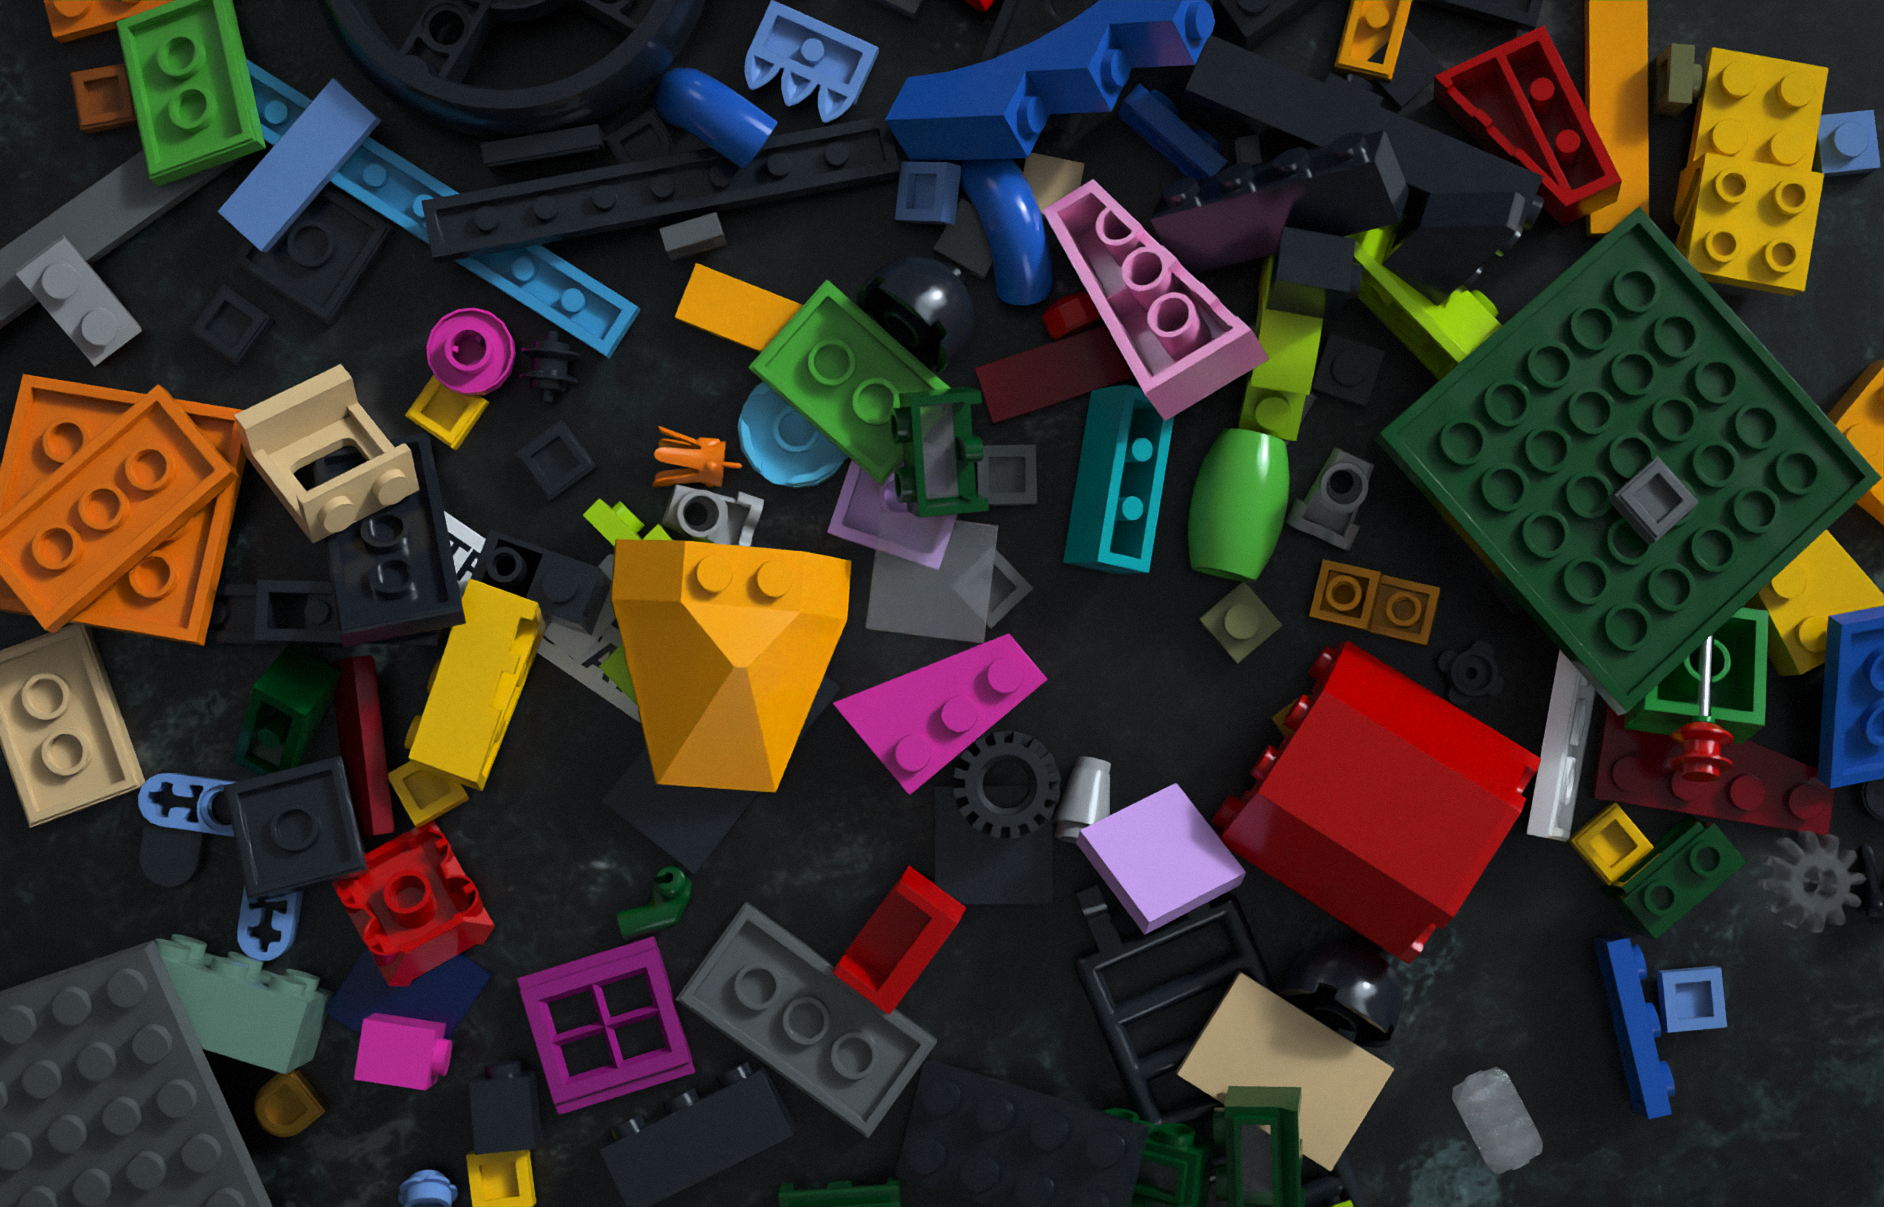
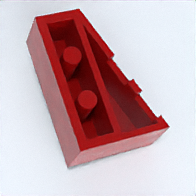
[1433,25,1622,226]

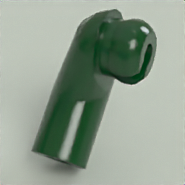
[617,866,691,941]

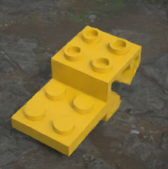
[1673,47,1829,297]

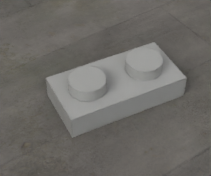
[15,234,142,366]

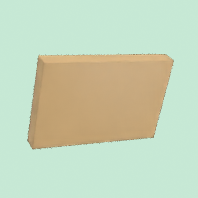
[0,624,145,828]
[1176,971,1394,1171]

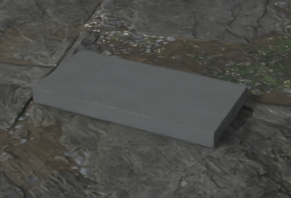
[676,901,937,1138]

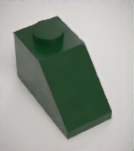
[233,644,341,776]

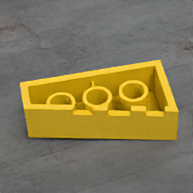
[1743,529,1884,676]

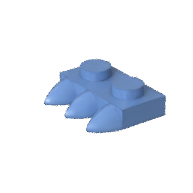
[745,0,879,123]

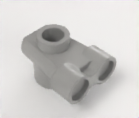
[1285,447,1374,551]
[662,484,764,547]

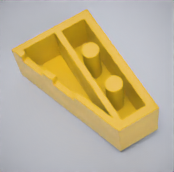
[405,578,547,791]

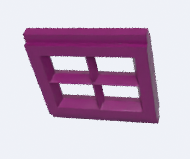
[517,936,696,1115]

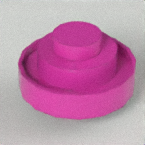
[426,308,516,397]

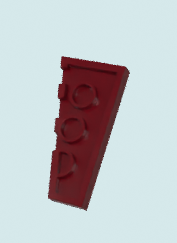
[1589,700,1835,836]

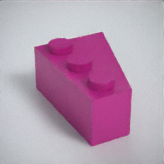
[833,634,1047,795]

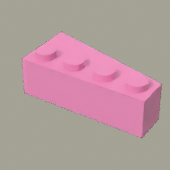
[1042,179,1269,421]

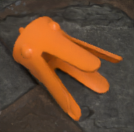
[652,426,742,487]

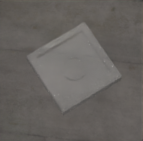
[866,511,998,644]

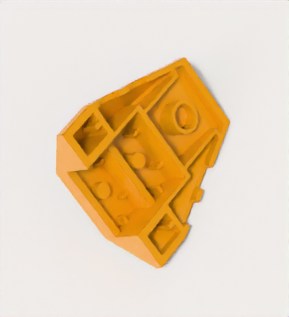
[610,539,852,793]

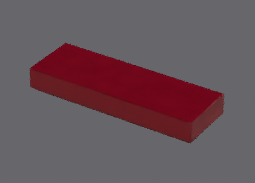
[974,325,1136,425]
[330,655,394,836]

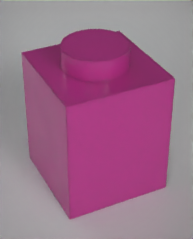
[354,1013,452,1090]

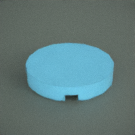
[738,382,849,489]

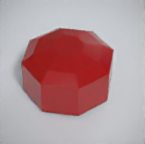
[1042,292,1101,341]

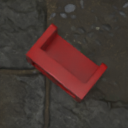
[832,866,966,1015]

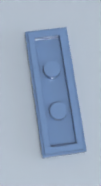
[217,78,382,252]

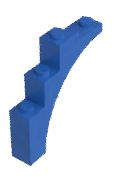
[885,0,1216,161]

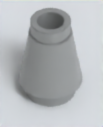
[1052,756,1111,844]

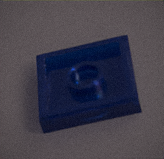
[325,948,492,1040]

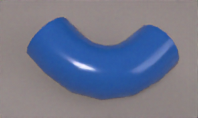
[653,68,778,170]
[960,158,1054,306]

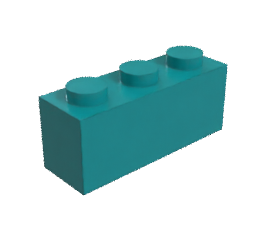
[1063,385,1174,574]

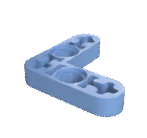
[138,773,304,961]

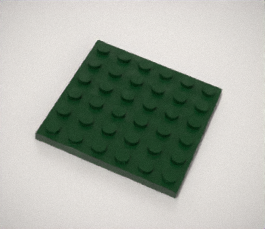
[1374,207,1882,716]

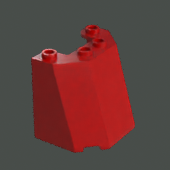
[1211,641,1541,965]

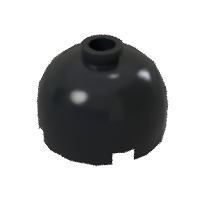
[856,255,975,373]
[1279,936,1403,1048]

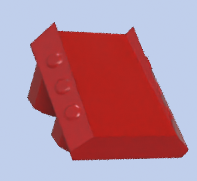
[331,820,495,987]

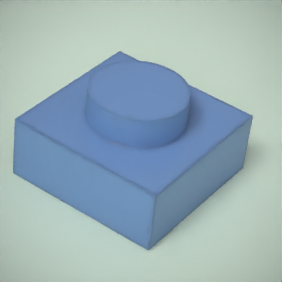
[1813,110,1881,177]
[895,161,961,225]
[1656,966,1727,1033]

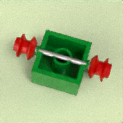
[1624,607,1769,782]

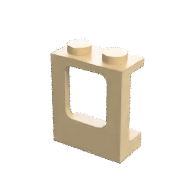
[234,364,419,543]

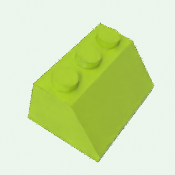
[1344,212,1502,381]

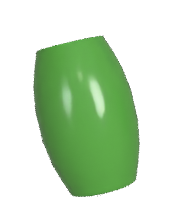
[1187,428,1290,582]

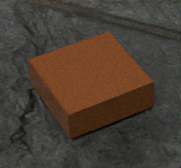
[71,63,138,134]

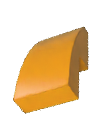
[1309,559,1442,647]

